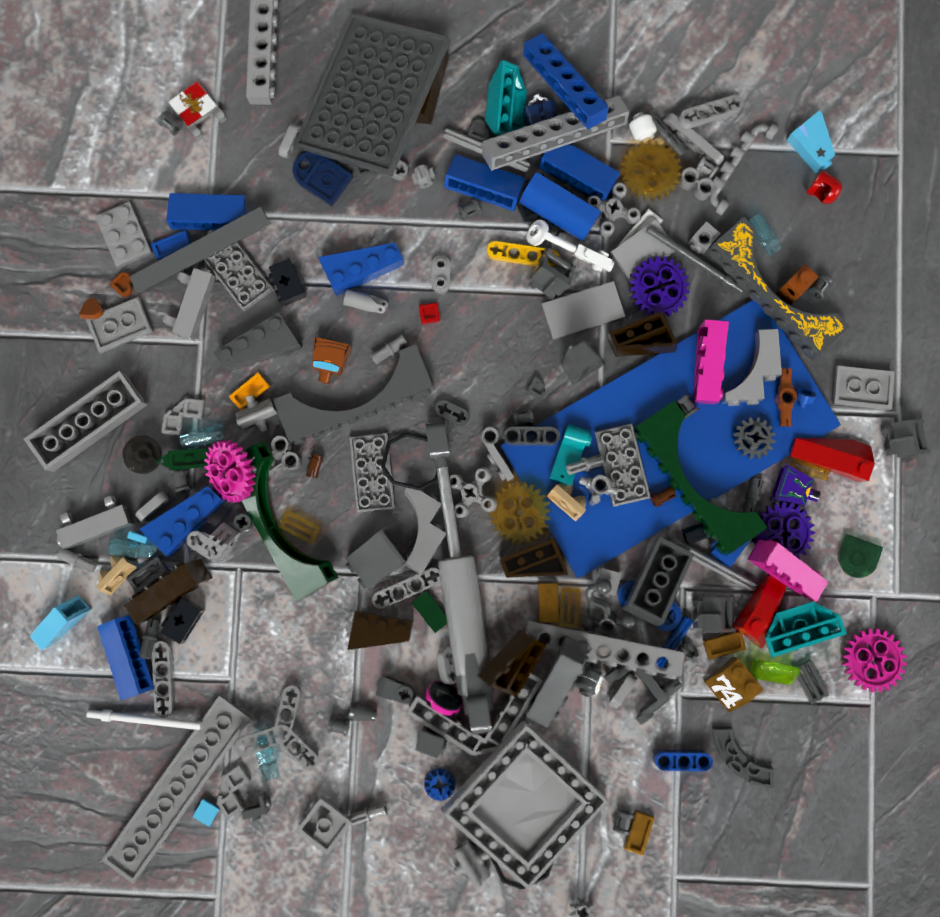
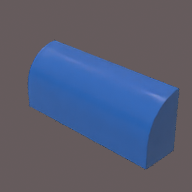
[539,144,621,202]
[444,154,526,211]
[519,172,601,242]
[166,193,247,230]
[97,615,154,701]

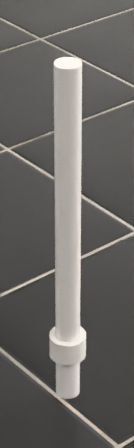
[87,709,202,730]

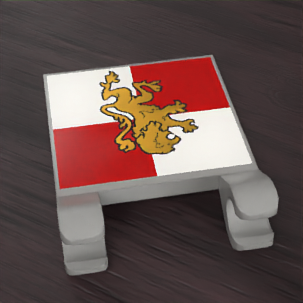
[168,81,227,140]

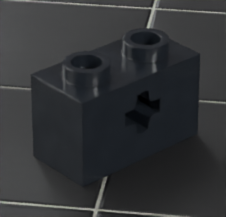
[268,258,306,305]
[160,598,205,644]

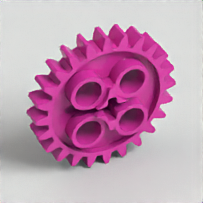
[204,440,256,503]
[841,628,907,692]

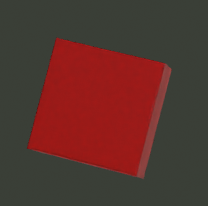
[419,302,440,325]

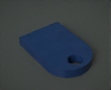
[293,152,353,207]

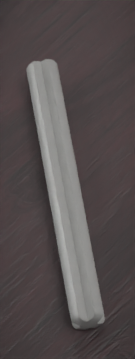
[443,128,530,172]
[670,538,757,591]

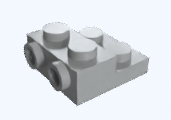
[296,795,353,855]

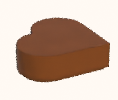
[109,272,133,298]
[79,298,104,319]

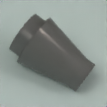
[347,702,377,722]

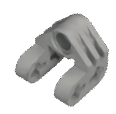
[187,522,240,560]

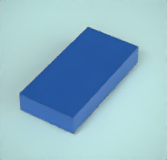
[151,230,192,261]

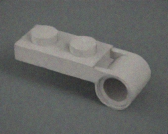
[481,427,514,483]

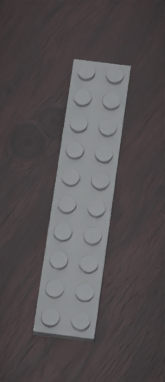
[102,695,252,884]

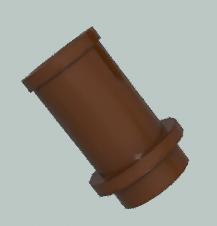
[305,454,324,479]
[650,486,676,507]

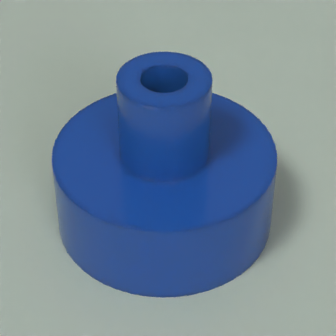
[796,388,816,408]

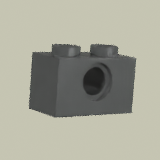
[415,726,447,759]

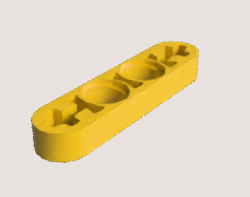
[487,241,560,268]

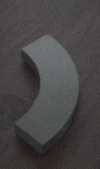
[712,728,774,788]

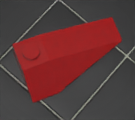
[789,438,875,482]
[732,573,787,649]

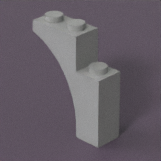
[722,329,782,406]
[404,484,446,575]

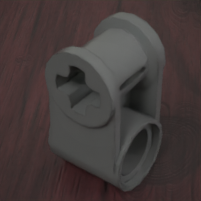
[376,675,415,704]

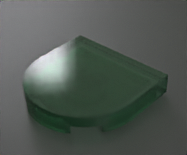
[838,534,883,578]

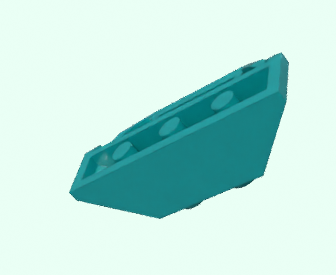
[485,60,527,136]
[765,602,847,658]

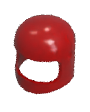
[806,170,842,204]

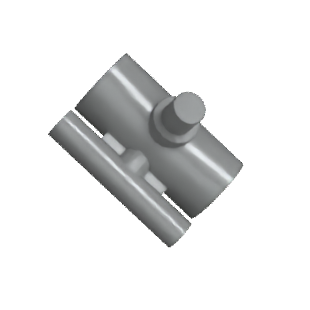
[235,395,278,432]
[579,475,619,506]
[454,840,490,889]

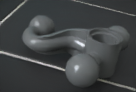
[581,579,636,635]

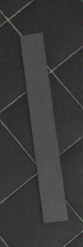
[129,206,271,294]

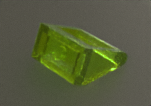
[751,658,800,685]

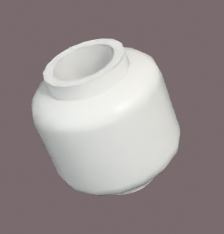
[629,112,656,143]

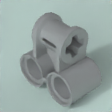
[679,157,719,200]
[269,436,302,476]

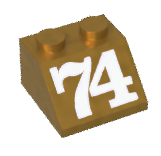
[704,657,764,713]

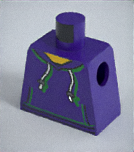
[770,464,821,506]

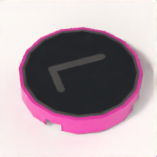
[425,681,463,716]

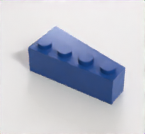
[318,243,404,297]
[139,486,226,556]

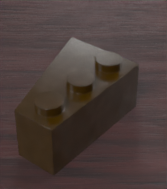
[608,311,678,357]
[499,538,569,578]
[347,611,414,650]
[477,629,547,697]

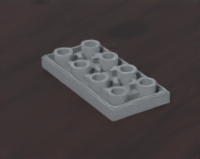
[204,242,274,312]
[541,281,626,340]
[594,423,650,507]
[349,433,395,513]

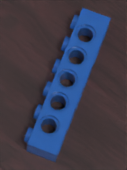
[523,33,609,130]

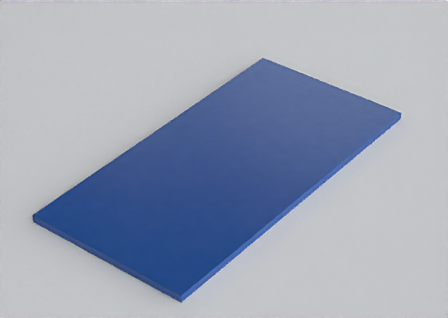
[500,300,841,579]

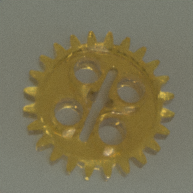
[620,140,682,202]
[489,482,552,544]

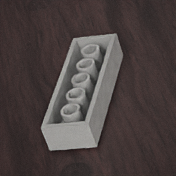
[24,371,147,472]

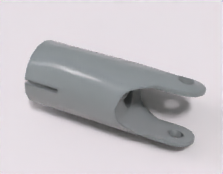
[343,289,388,313]

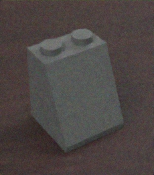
[345,530,407,590]

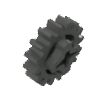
[732,417,776,459]

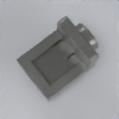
[241,791,271,821]

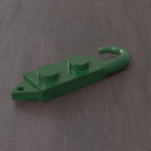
[156,448,209,470]

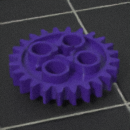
[628,256,690,317]
[751,501,815,559]

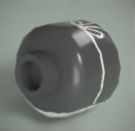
[576,666,604,697]

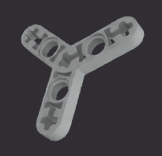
[233,686,318,770]

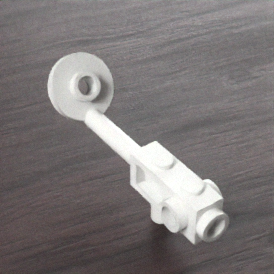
[527,220,614,272]

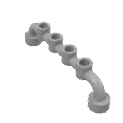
[710,124,780,216]

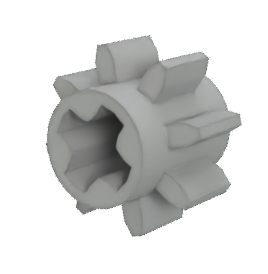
[412,165,435,188]
[570,897,594,917]

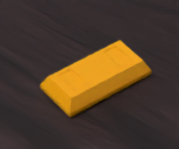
[229,372,270,410]

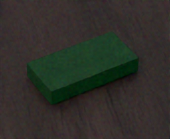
[412,591,447,633]

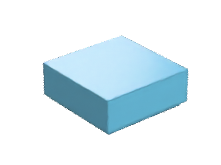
[127,531,151,544]
[193,798,220,827]

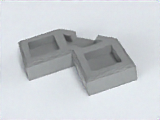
[161,398,205,436]
[217,763,251,820]

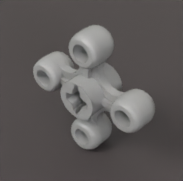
[586,182,641,237]
[449,467,498,518]

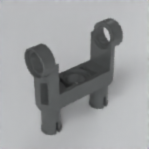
[604,653,683,725]

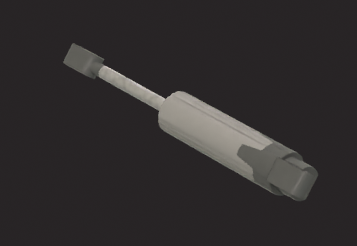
[426,421,495,735]

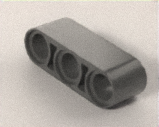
[503,427,560,446]

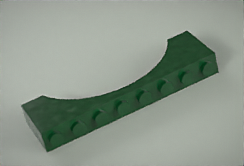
[634,401,767,556]
[234,442,339,602]

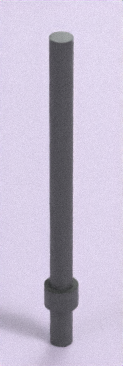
[647,226,744,294]

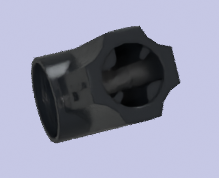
[682,523,712,545]

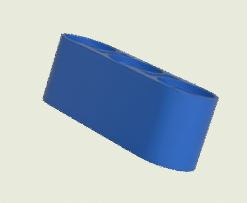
[653,750,713,771]

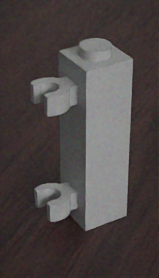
[163,268,216,342]
[56,495,134,549]

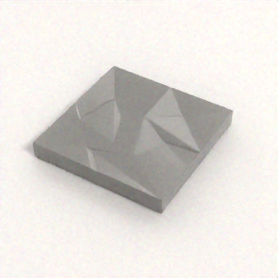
[441,720,609,890]

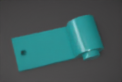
[549,424,593,486]

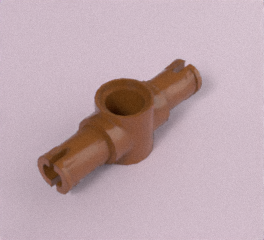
[775,368,797,427]

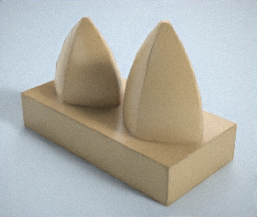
[546,483,586,522]
[96,554,138,596]

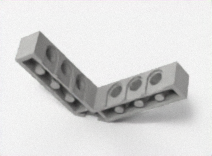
[407,672,543,756]

